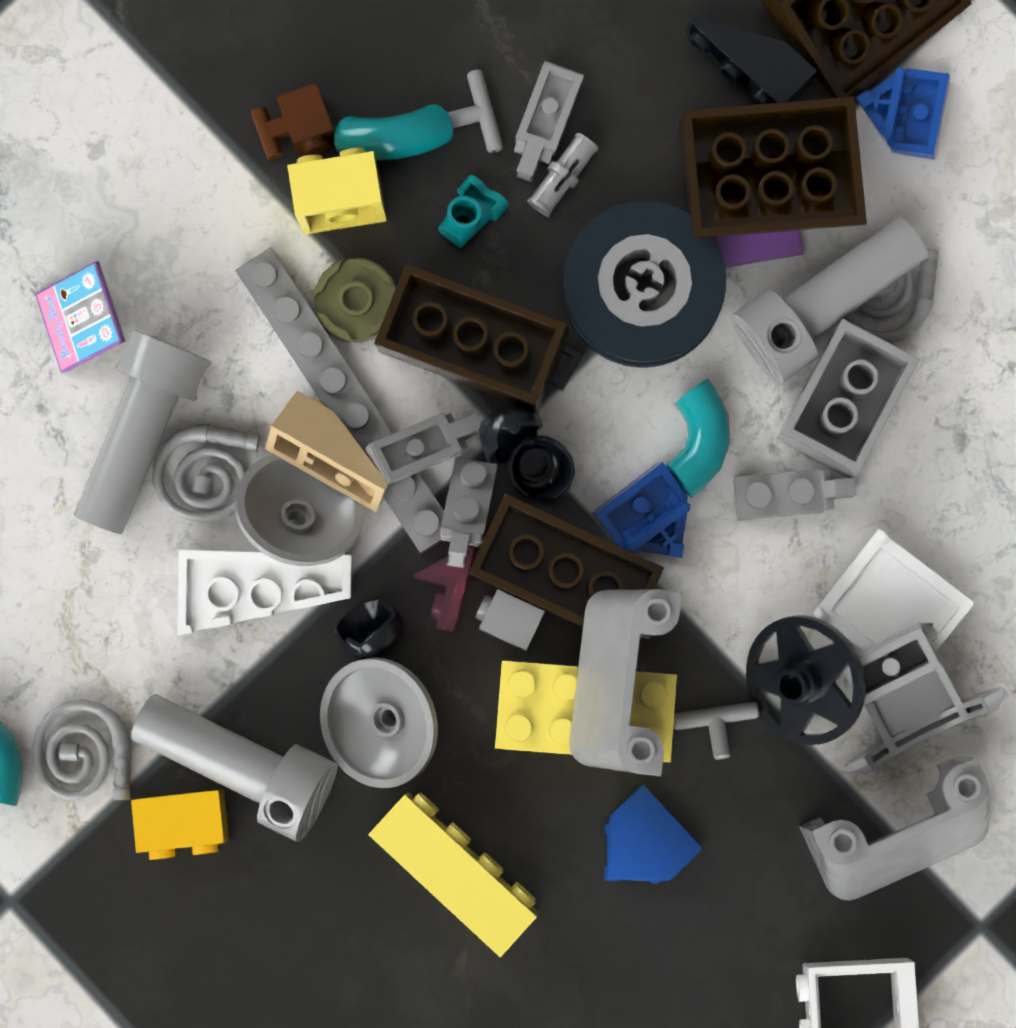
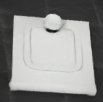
[813,528,975,651]

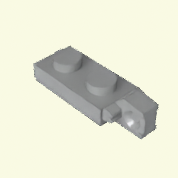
[514,61,584,183]
[365,412,481,485]
[440,457,498,568]
[733,469,856,521]

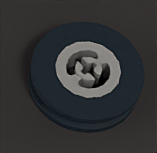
[562,201,726,368]

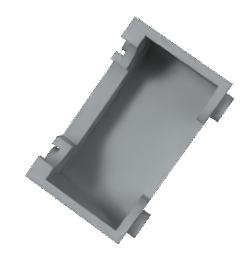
[569,589,682,776]
[799,756,989,901]

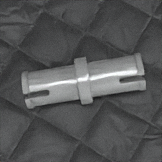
[527,133,599,217]

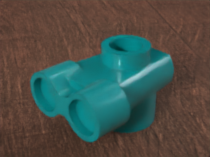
[438,175,509,248]

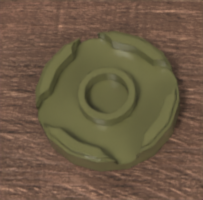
[314,258,396,343]

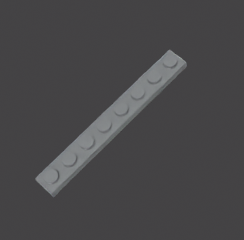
[235,247,444,554]

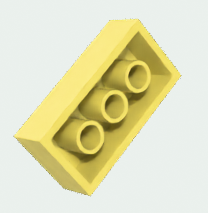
[495,661,677,763]
[368,792,537,958]

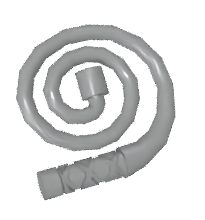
[843,249,939,341]
[152,424,260,523]
[32,699,132,801]

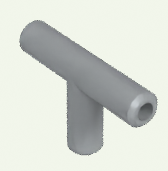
[447,69,504,153]
[673,701,759,760]

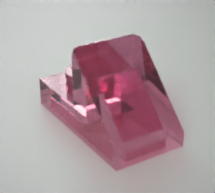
[413,546,475,634]

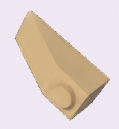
[265,391,389,512]

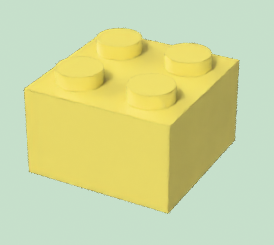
[287,148,387,235]

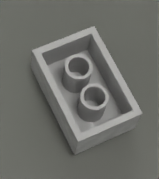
[776,319,920,478]

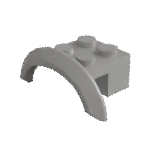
[844,623,1006,775]

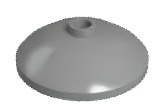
[235,454,365,566]
[320,658,438,788]

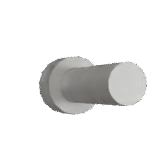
[731,216,928,384]
[74,328,212,534]
[131,694,337,842]

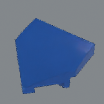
[856,67,950,160]
[592,461,691,558]
[604,784,703,884]

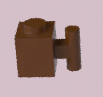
[250,83,335,160]

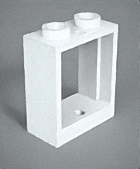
[796,958,919,1028]

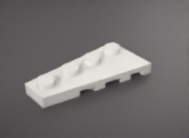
[177,549,353,636]

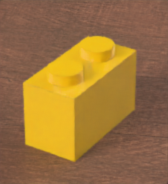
[131,789,229,860]

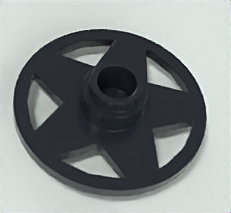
[746,615,866,745]

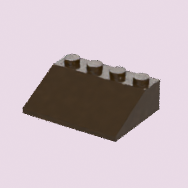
[759,0,972,98]
[679,97,867,239]

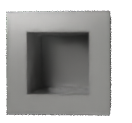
[475,589,545,652]

